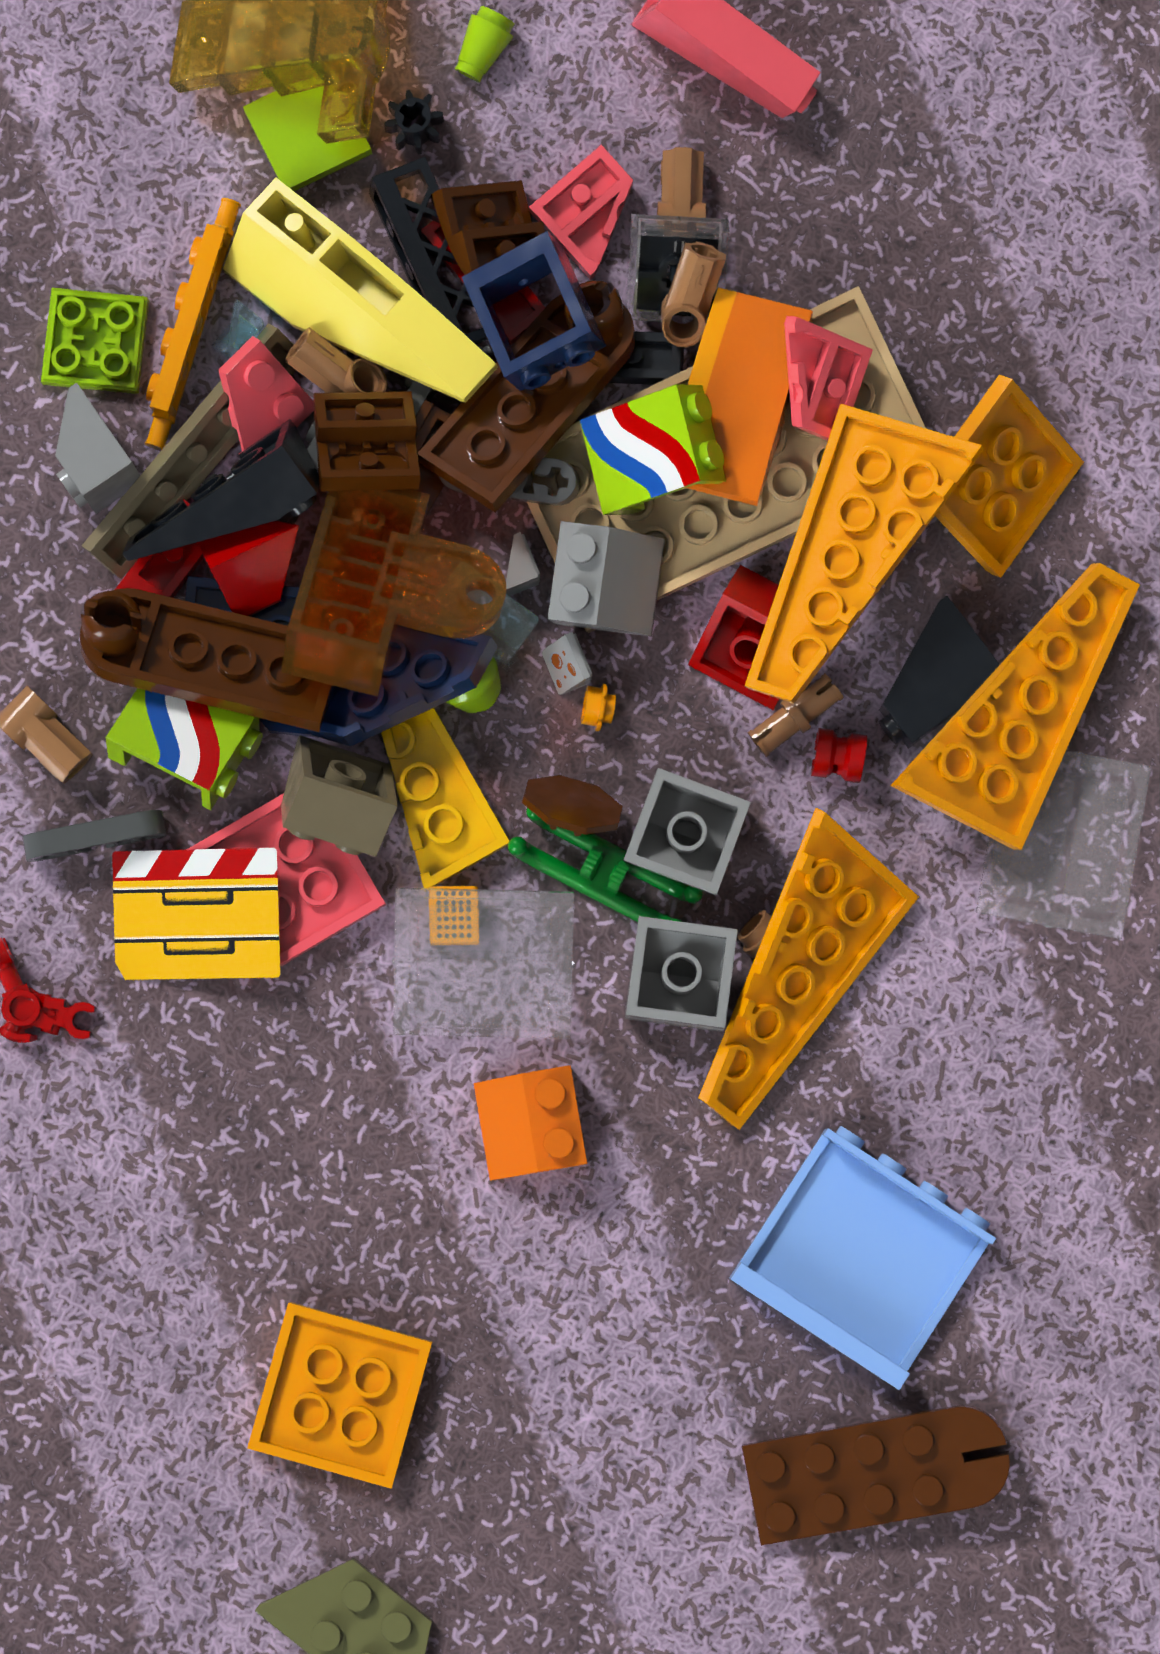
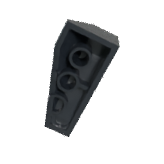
[122,419,320,561]

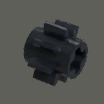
[384,90,444,155]

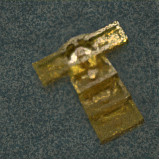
[169,0,390,144]

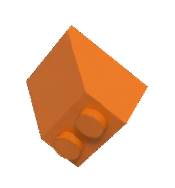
[474,1065,587,1181]

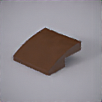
[432,180,545,275]
[313,391,421,491]

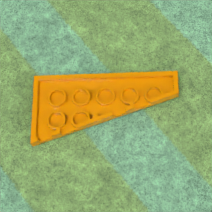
[698,808,919,1130]

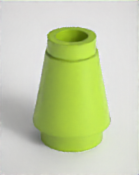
[455,6,515,83]

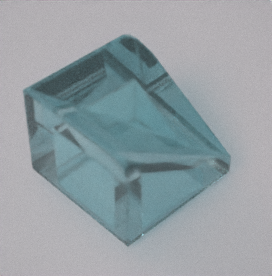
[211,299,265,360]

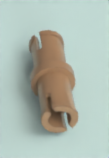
[747,673,844,757]

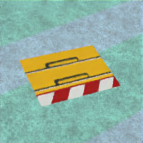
[112,848,281,980]

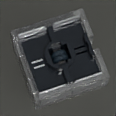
[625,214,730,323]

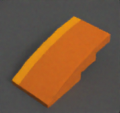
[687,287,813,506]

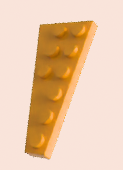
[745,403,984,703]
[890,563,1140,850]

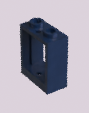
[461,231,606,391]

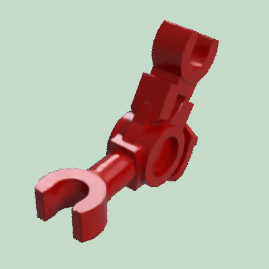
[0,937,96,1043]

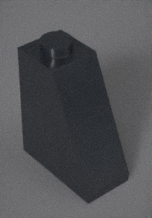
[879,596,1000,749]

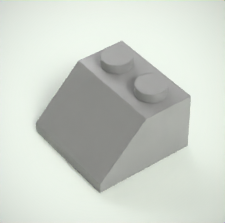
[55,383,140,514]
[548,521,665,637]
[623,768,751,895]
[625,916,738,1032]

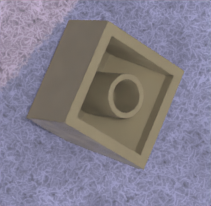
[281,735,398,857]

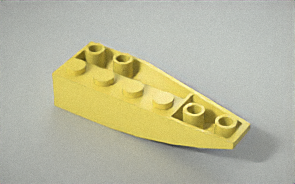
[223,178,498,403]

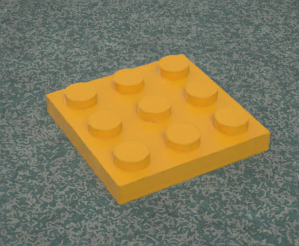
[935,374,1084,578]
[247,1302,433,1489]

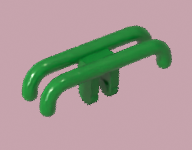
[508,808,703,922]

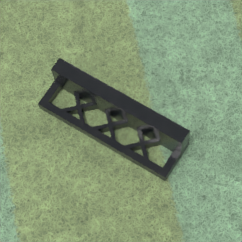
[369,157,504,344]

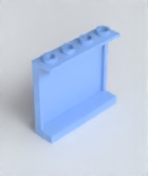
[729,1126,996,1390]

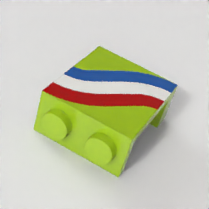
[580,384,726,515]
[105,688,263,810]

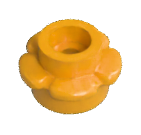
[581,684,616,732]

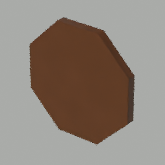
[522,775,623,837]

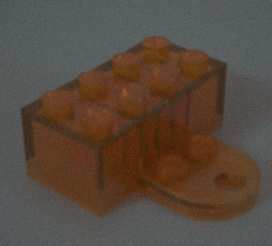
[281,489,506,697]

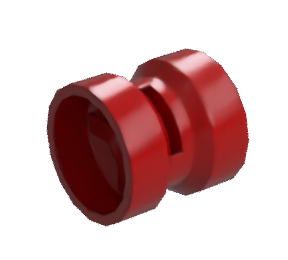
[811,728,867,783]

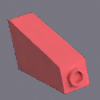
[631,0,821,118]

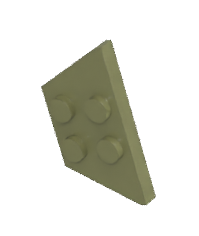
[255,1558,432,1654]

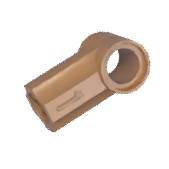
[657,147,706,229]
[661,241,726,347]
[285,327,387,393]
[0,686,93,784]

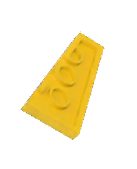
[381,708,510,892]

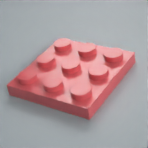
[186,793,386,979]

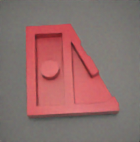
[529,145,633,280]
[784,316,873,441]
[218,336,314,454]

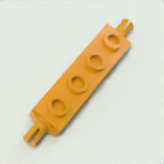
[145,198,241,451]

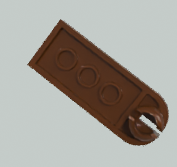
[417,281,636,513]
[80,588,345,732]
[742,1405,1010,1546]

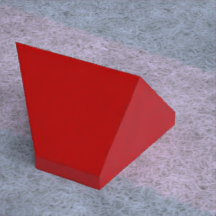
[197,521,299,616]

